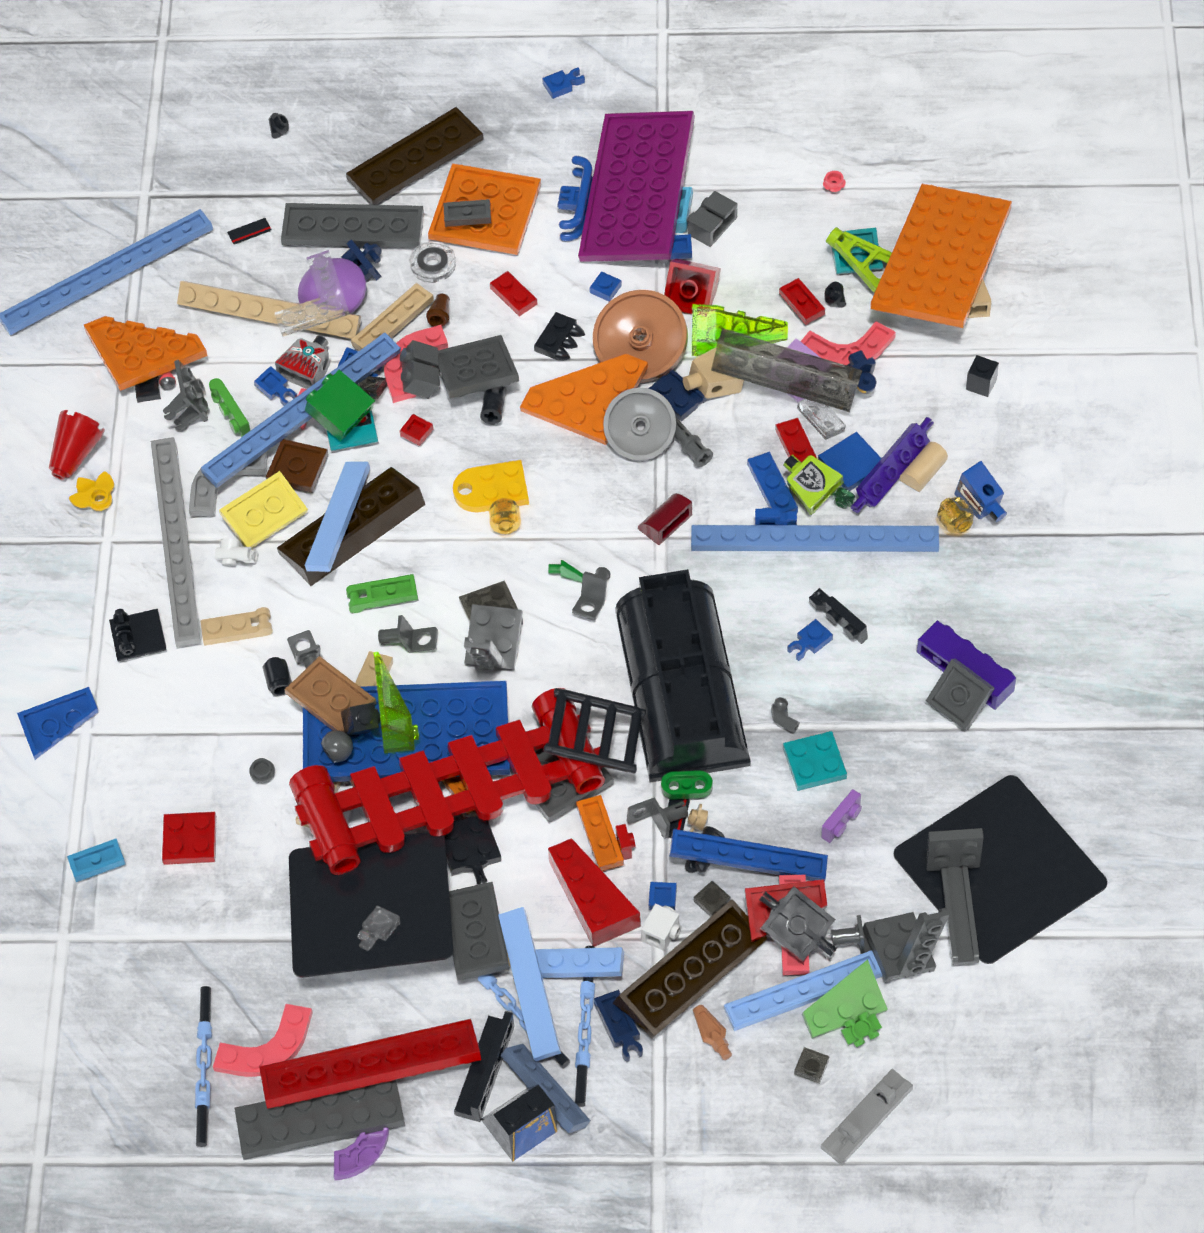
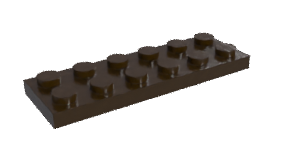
[346,107,484,205]

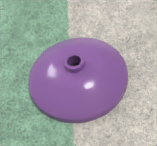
[298,258,366,314]

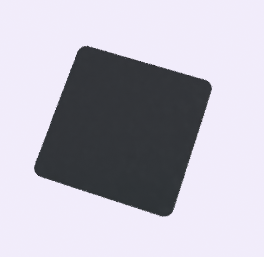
[893,775,1107,964]
[289,832,454,978]

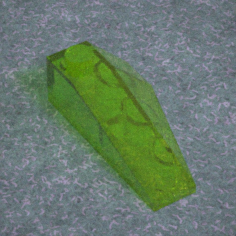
[692,304,788,356]
[373,652,419,753]

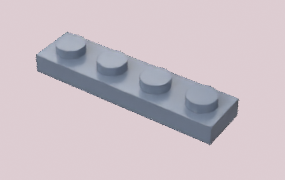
[501,1044,591,1133]

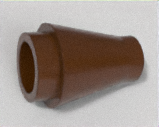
[426,293,450,327]

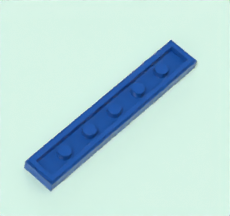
[669,829,828,881]

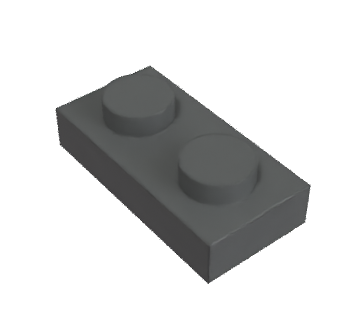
[443,199,491,227]

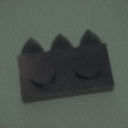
[534,312,585,361]

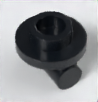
[268,113,289,139]
[824,281,846,308]

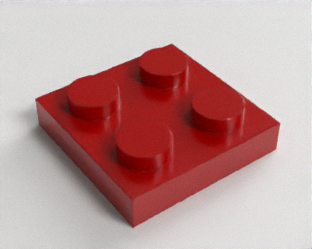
[162,812,217,865]

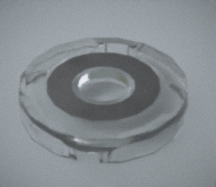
[409,241,456,283]

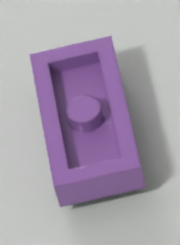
[821,789,862,843]

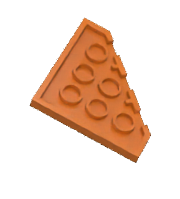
[84,316,208,391]
[520,354,648,445]

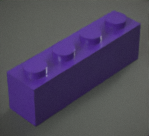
[917,620,1016,710]

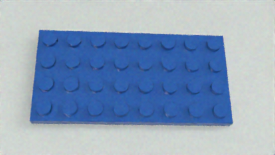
[303,681,510,782]

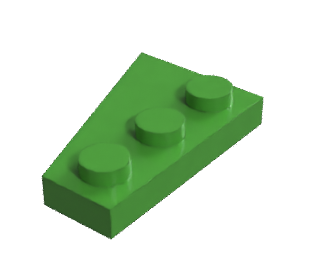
[802,959,888,1039]

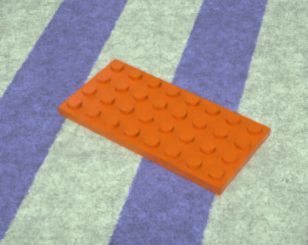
[871,184,1012,328]

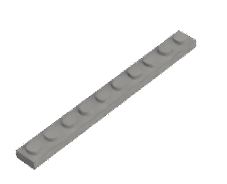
[150,437,201,647]

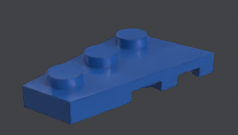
[17,687,98,760]

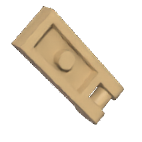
[200,607,273,646]

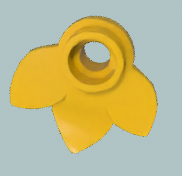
[69,471,114,511]

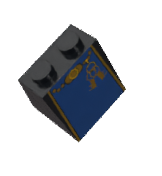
[481,1084,557,1162]

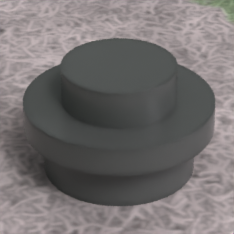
[249,758,275,783]

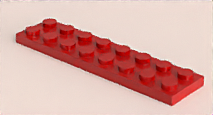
[259,1019,481,1109]

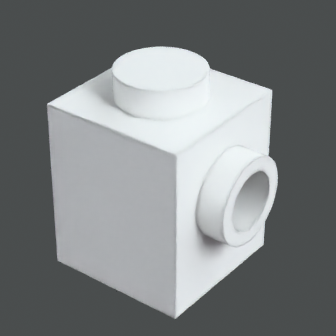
[641,904,682,951]

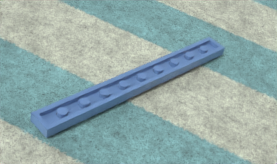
[0,209,213,335]
[201,333,401,488]
[691,525,939,552]

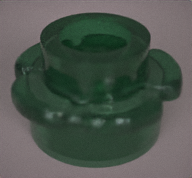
[832,487,855,509]

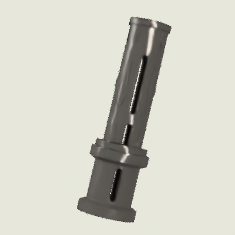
[674,417,713,467]

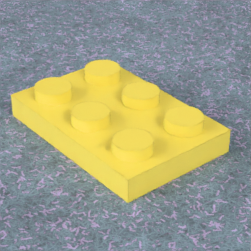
[219,471,308,549]

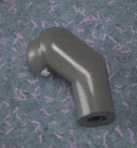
[771,697,800,733]

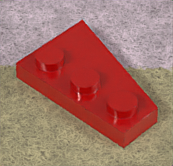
[744,879,827,942]

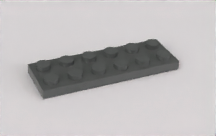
[281,203,424,248]
[234,1080,405,1160]

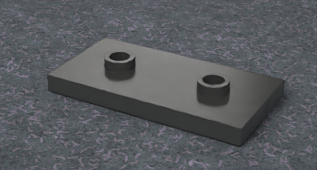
[449,881,510,981]

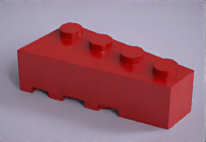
[548,838,641,947]

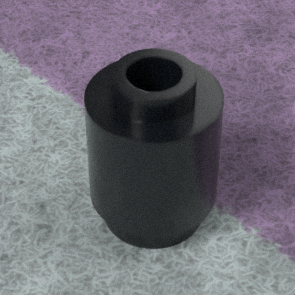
[262,657,292,696]

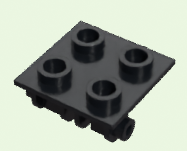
[109,608,167,662]

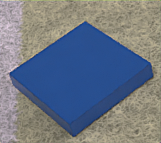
[818,431,881,492]

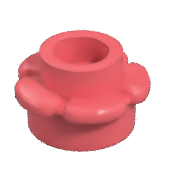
[823,171,846,192]

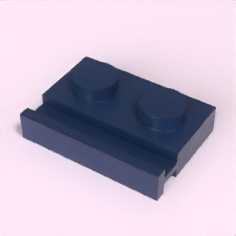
[648,369,706,422]

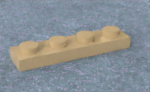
[351,283,434,351]

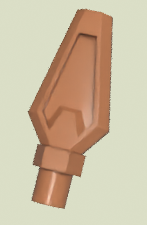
[693,1005,732,1060]

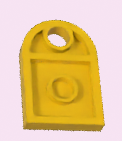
[453,460,529,513]

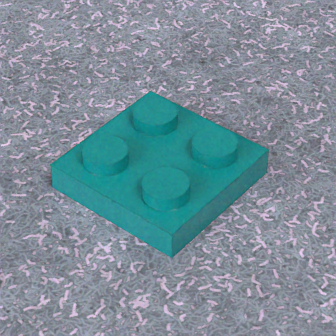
[783,731,847,791]

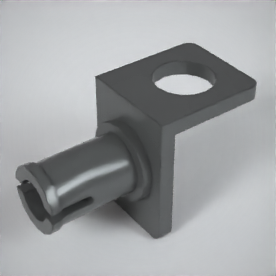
[572,567,611,620]
[378,615,438,653]
[287,630,321,668]
[626,797,688,839]
[831,915,872,954]

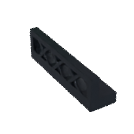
[454,1011,515,1123]

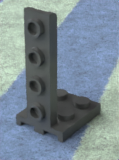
[464,604,523,671]
[926,828,983,965]
[863,908,949,983]

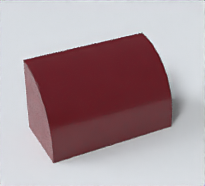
[638,493,692,545]

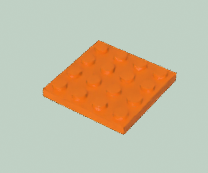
[428,163,541,255]

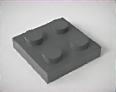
[926,658,995,730]

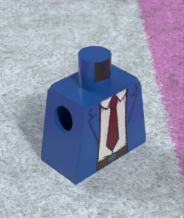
[954,461,1007,522]

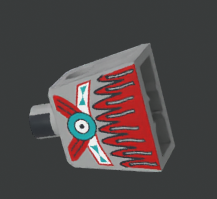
[275,335,330,389]

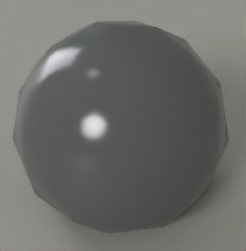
[321,730,353,763]

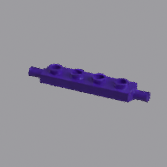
[851,417,934,513]

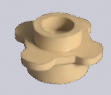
[687,804,708,832]

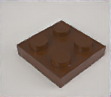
[266,439,328,493]

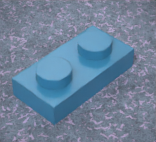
[67,839,125,882]

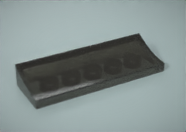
[711,328,862,412]

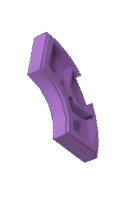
[334,1128,390,1180]

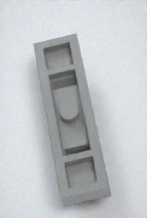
[821,1069,913,1165]

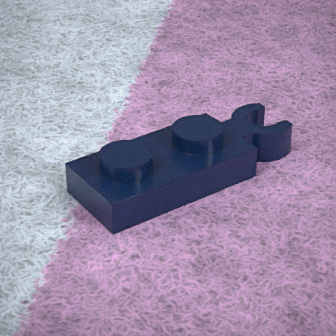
[594,989,643,1062]

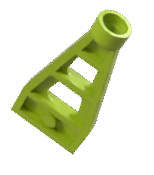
[826,227,892,293]

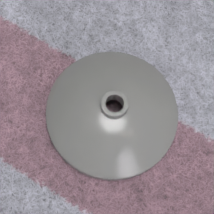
[603,388,676,461]

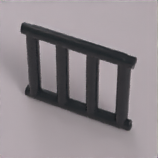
[543,688,646,774]

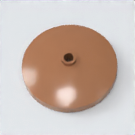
[593,290,688,383]

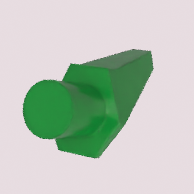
[548,560,583,583]

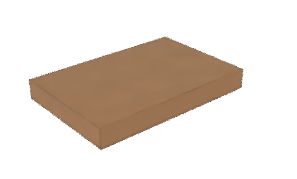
[285,656,376,732]

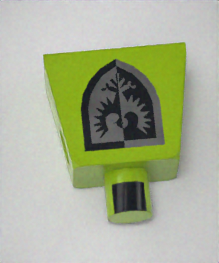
[783,455,844,515]

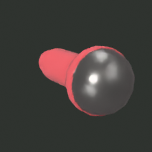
[159,371,176,390]

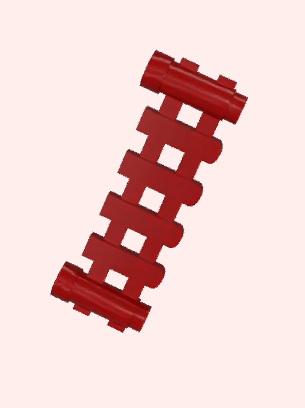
[289,688,605,875]

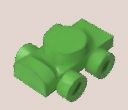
[841,1011,882,1047]

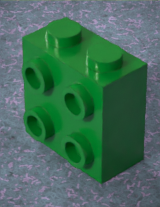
[305,369,375,442]

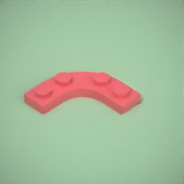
[801,321,896,370]
[384,325,448,403]
[213,1004,313,1077]

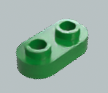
[661,771,713,799]

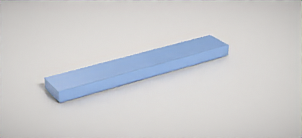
[305,462,370,572]
[498,907,561,1061]
[724,950,883,1031]

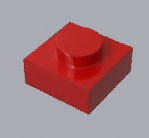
[399,414,434,446]
[615,824,636,860]

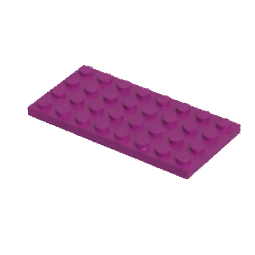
[578,111,695,262]

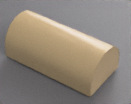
[899,441,948,492]

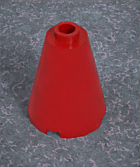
[48,410,105,480]

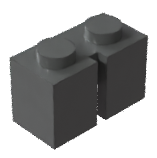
[687,191,737,248]
[400,340,440,399]

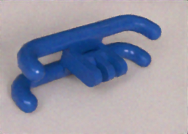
[557,156,593,241]

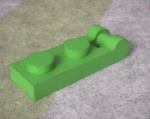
[209,378,251,437]
[346,574,418,613]

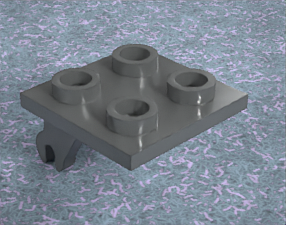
[163,359,209,432]

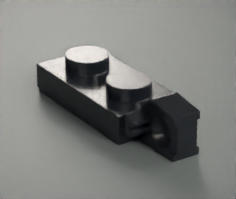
[809,588,868,644]

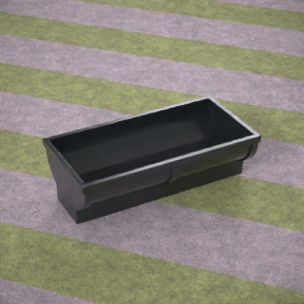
[615,569,751,783]

